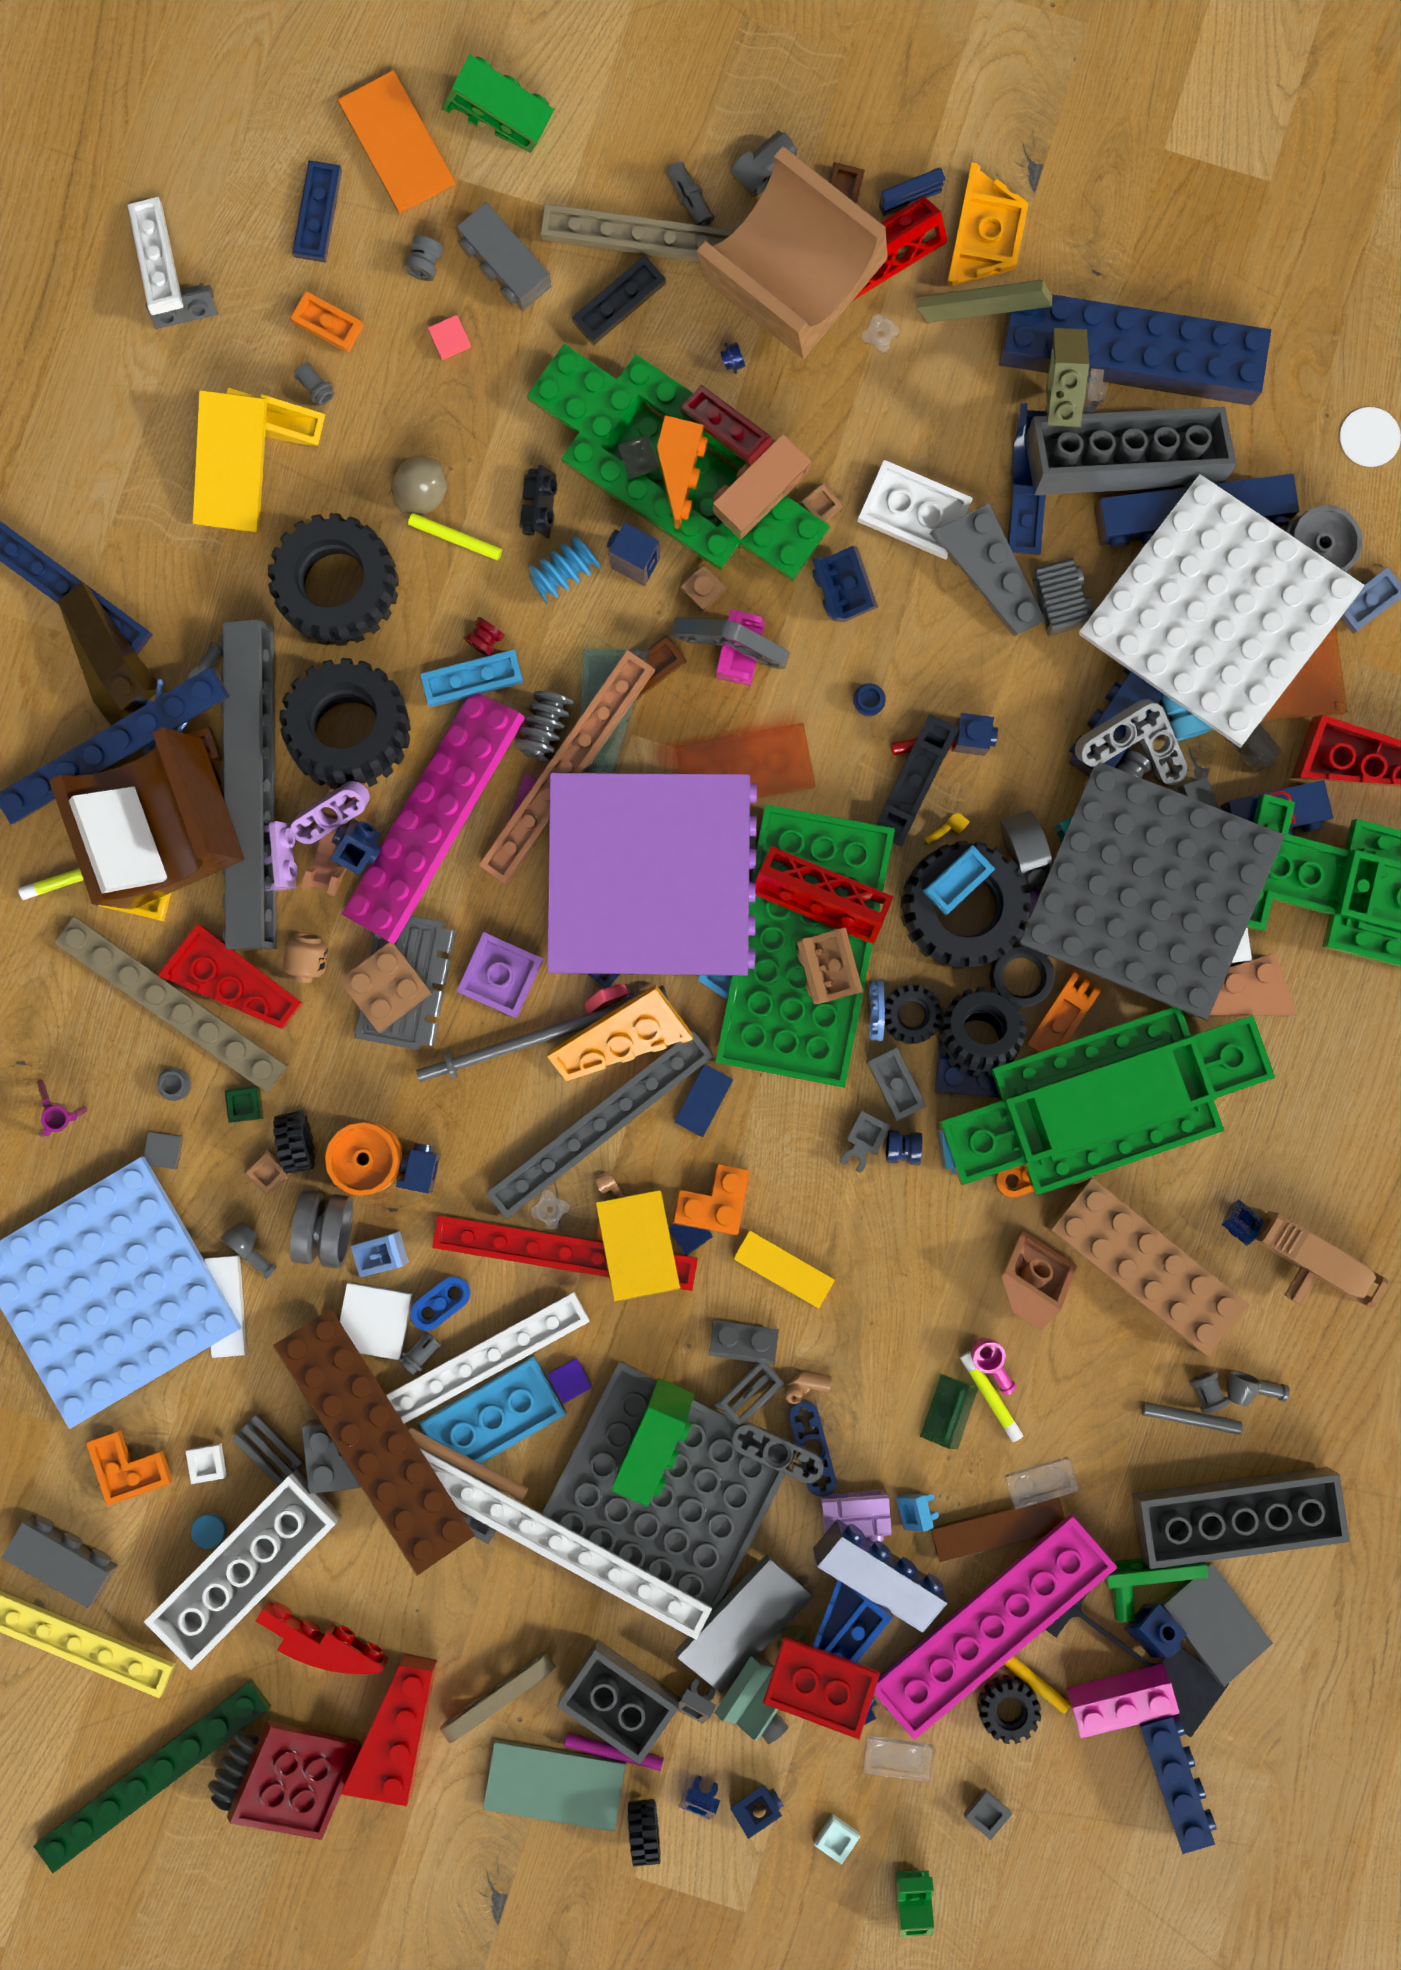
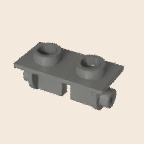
[145,283,218,329]

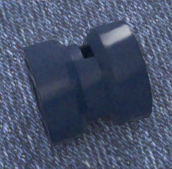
[886,1130,923,1165]

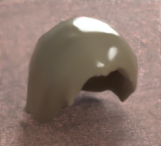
[391,456,447,515]

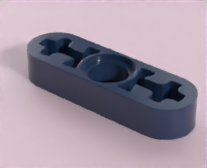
[789,1399,836,1497]

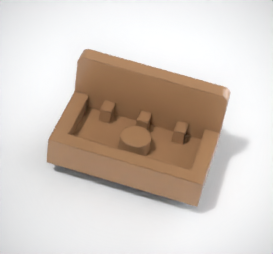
[797,928,863,1005]

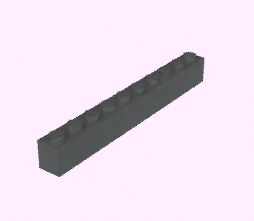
[220,619,277,951]

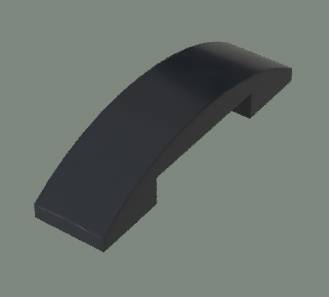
[876,714,959,847]

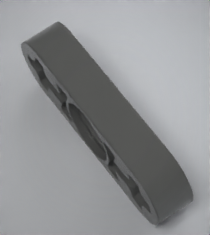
[732,1422,824,1483]

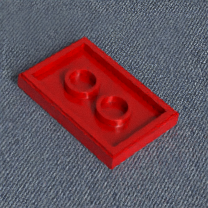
[762,1635,881,1740]

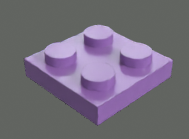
[456,932,544,1018]

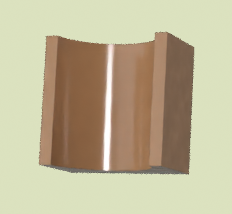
[697,146,887,360]

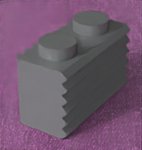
[1031,558,1093,636]

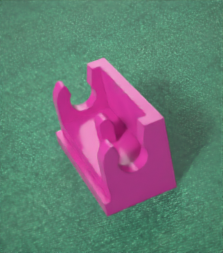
[716,609,765,686]

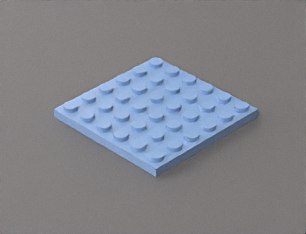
[0,1157,242,1429]

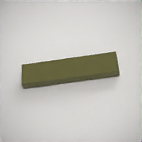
[917,280,1053,323]

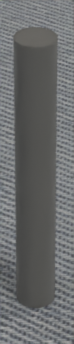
[1142,1402,1243,1435]

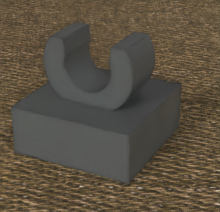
[678,1678,716,1724]

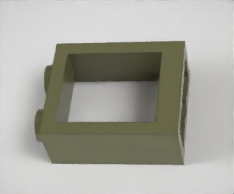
[1046,328,1089,427]

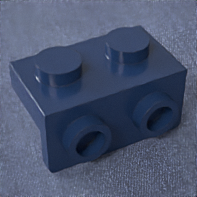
[812,546,878,622]

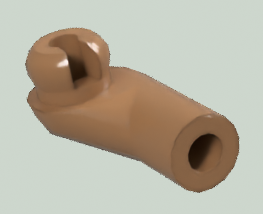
[784,1371,832,1404]

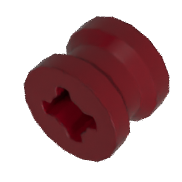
[463,617,505,656]

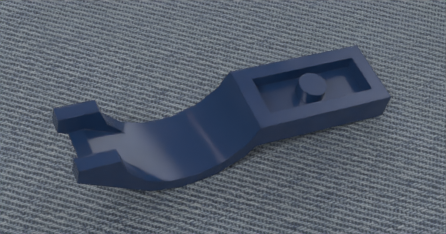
[1008,403,1047,555]

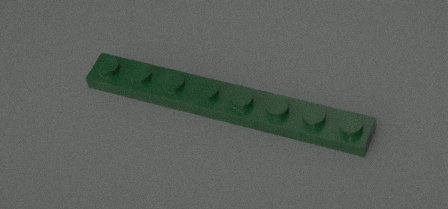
[33,1679,271,1873]

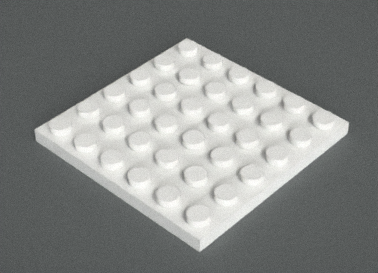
[1079,474,1365,748]

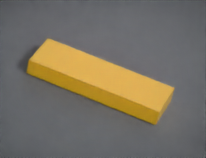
[733,1230,835,1309]

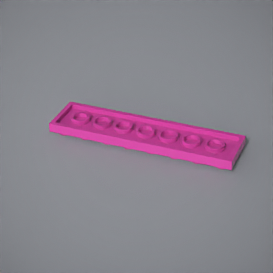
[342,693,525,944]
[874,1513,1117,1740]

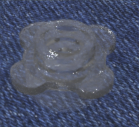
[862,314,900,353]
[530,1190,570,1229]

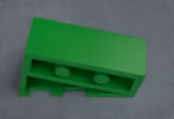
[442,54,555,153]
[611,1378,695,1507]

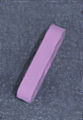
[290,781,370,844]

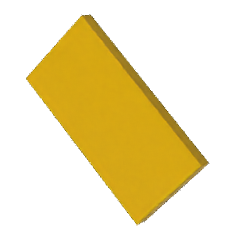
[193,390,268,532]

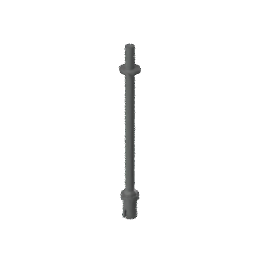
[416,985,669,1082]

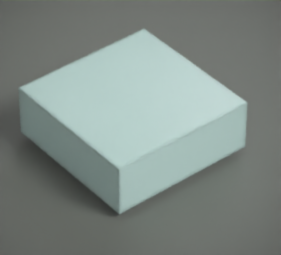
[814,1814,860,1865]

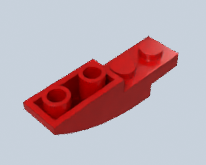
[255,1601,389,1674]

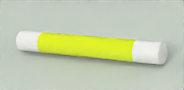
[18,868,83,900]
[959,1351,1023,1442]

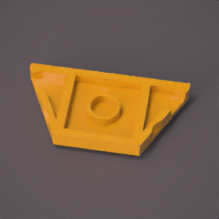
[946,162,1029,287]

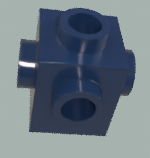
[330,818,381,875]

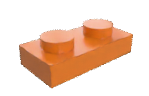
[290,291,364,354]

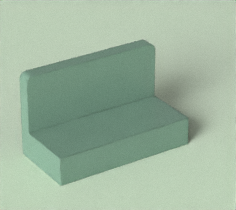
[714,1656,778,1740]

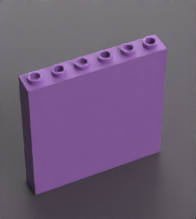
[548,773,757,976]

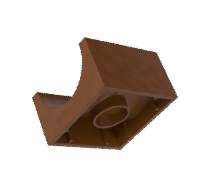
[49,727,245,909]

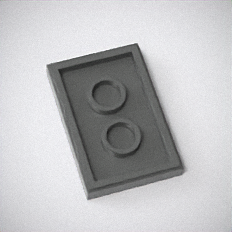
[1160,1562,1273,1687]

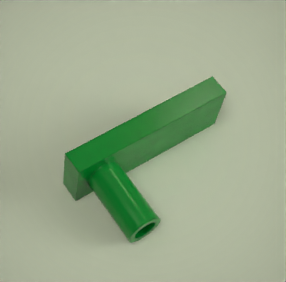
[1104,1558,1208,1622]

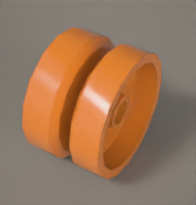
[325,1122,404,1196]

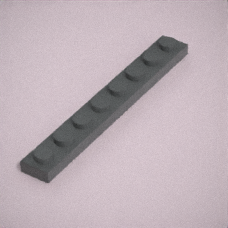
[486,1031,713,1219]

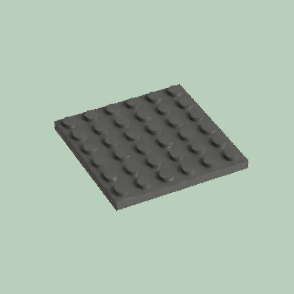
[1019,762,1285,1020]
[541,1360,796,1613]

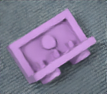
[263,821,298,891]

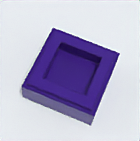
[548,1357,593,1404]

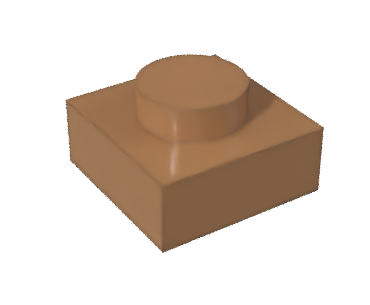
[681,565,726,613]

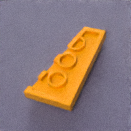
[547,984,693,1081]

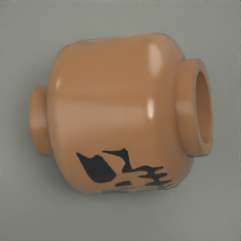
[283,933,328,983]

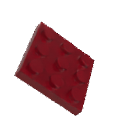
[227,1721,361,1840]

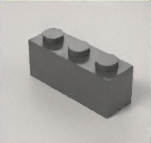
[457,202,552,311]
[1,1515,118,1608]

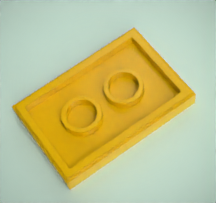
[596,1190,680,1302]

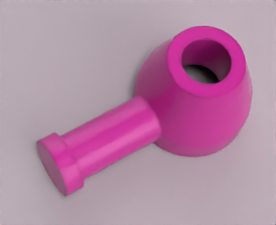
[971,1337,1017,1395]

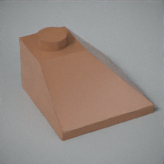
[1001,1230,1077,1330]

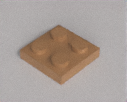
[339,942,432,1033]

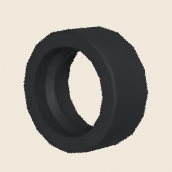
[989,946,1055,1008]

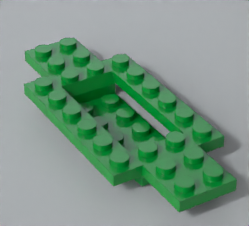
[527,344,830,582]
[939,1007,1276,1195]

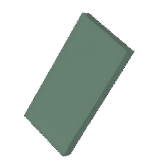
[483,1739,626,1832]

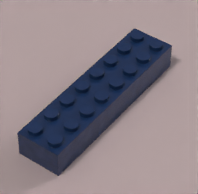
[999,294,1272,406]

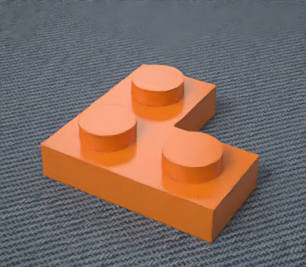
[672,1164,750,1236]
[86,1430,173,1506]

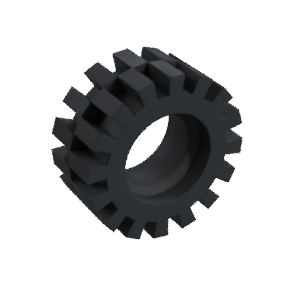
[884,984,943,1044]
[273,1110,315,1174]
[977,1675,1041,1744]
[628,1799,661,1867]

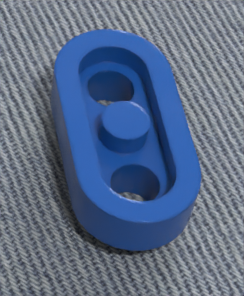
[410,1276,471,1331]

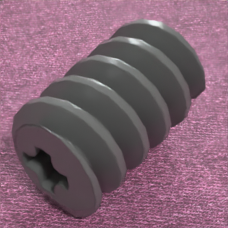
[514,691,574,764]
[208,1733,260,1812]

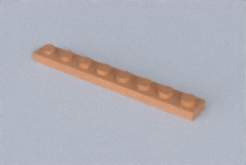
[478,650,655,885]

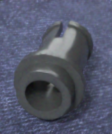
[294,363,334,406]
[399,1331,441,1374]

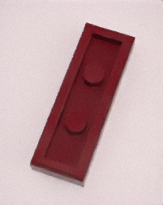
[680,385,773,466]

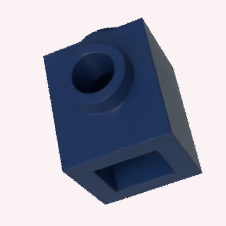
[952,713,998,756]
[1124,1603,1187,1658]

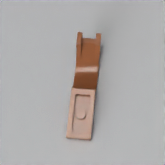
[301,782,367,896]

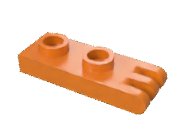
[1025,971,1102,1053]

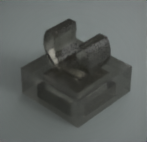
[618,434,659,479]

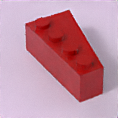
[1291,714,1401,787]
[341,1654,437,1807]

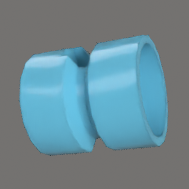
[1161,695,1214,741]

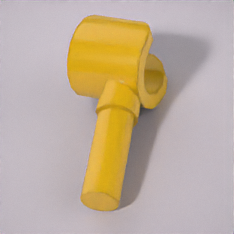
[924,813,969,845]

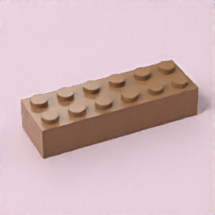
[1045,1178,1249,1356]

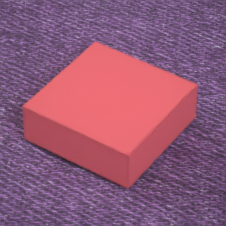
[428,315,471,360]

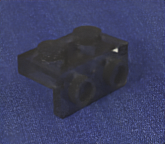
[1222,724,1282,773]

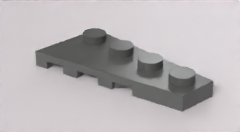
[929,503,1046,636]

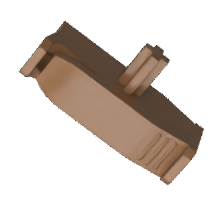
[1252,1211,1388,1308]

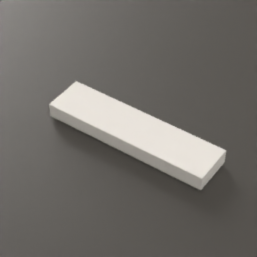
[128,197,183,315]

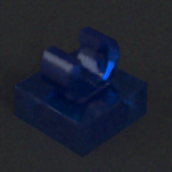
[679,1776,720,1820]

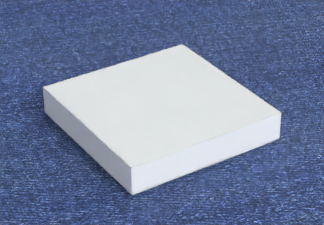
[340,1282,413,1360]

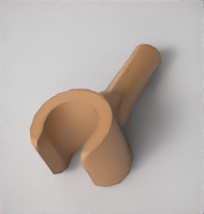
[595,1172,626,1199]

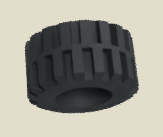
[938,987,1027,1077]

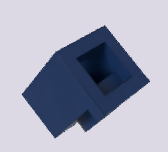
[396,1142,441,1194]
[730,1785,784,1839]

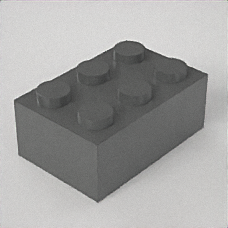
[557,1639,679,1765]

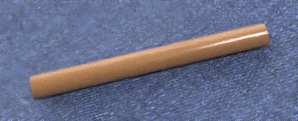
[409,1428,528,1501]

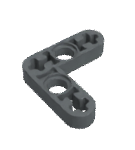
[670,618,790,669]

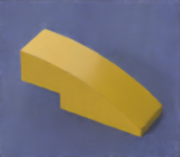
[226,387,325,447]

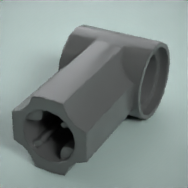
[731,130,797,197]

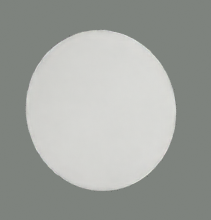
[1340,407,1401,467]

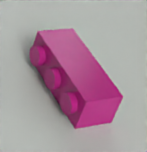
[1067,1663,1179,1738]

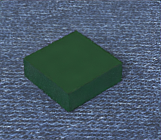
[225,1086,263,1123]

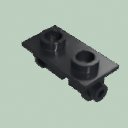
[519,465,558,538]

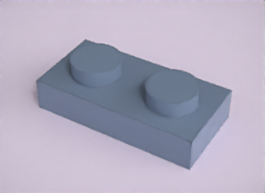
[1341,567,1401,634]

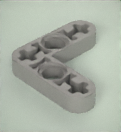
[1075,699,1187,785]

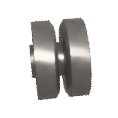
[1283,505,1363,572]
[290,1190,353,1269]

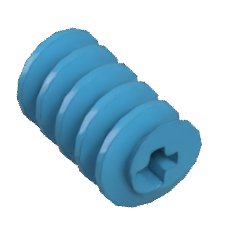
[528,536,601,604]

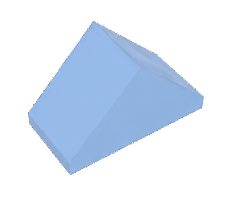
[350,1231,409,1278]

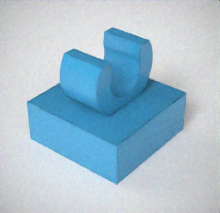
[896,1493,939,1532]

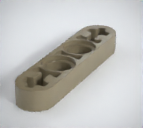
[440,1652,556,1743]

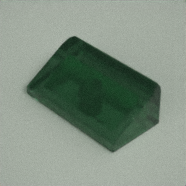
[920,1374,978,1449]

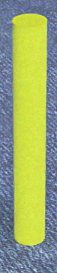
[408,513,503,561]

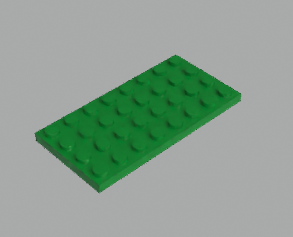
[715,804,895,1088]

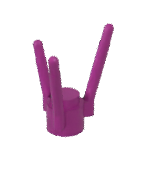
[37,1079,87,1137]

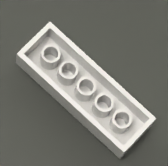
[144,1469,342,1670]

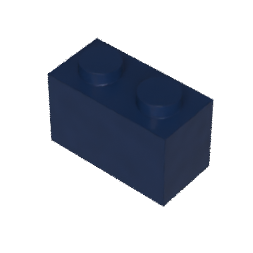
[607,522,660,586]

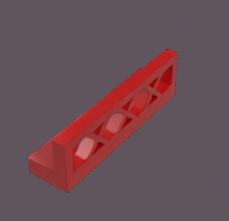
[853,196,948,300]
[755,846,894,944]

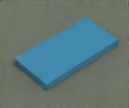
[419,1356,567,1472]

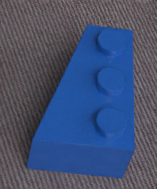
[813,1580,894,1662]

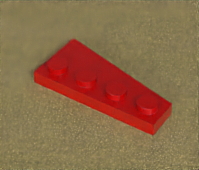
[157,924,303,1029]

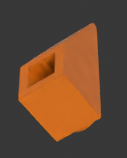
[657,415,708,529]

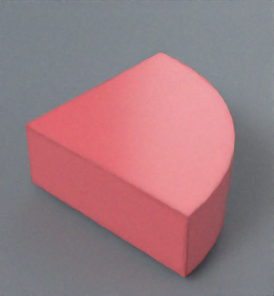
[584,983,629,1014]

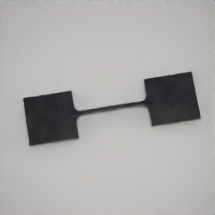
[1045,1592,1230,1738]

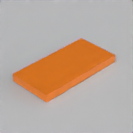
[337,70,456,214]

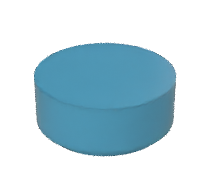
[191,1513,227,1549]

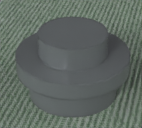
[157,1068,191,1101]

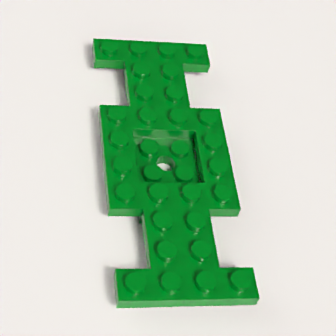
[1247,794,1401,968]

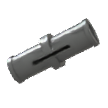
[665,161,715,226]

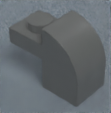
[1000,810,1053,891]

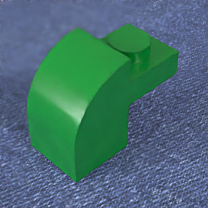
[895,1870,935,1937]

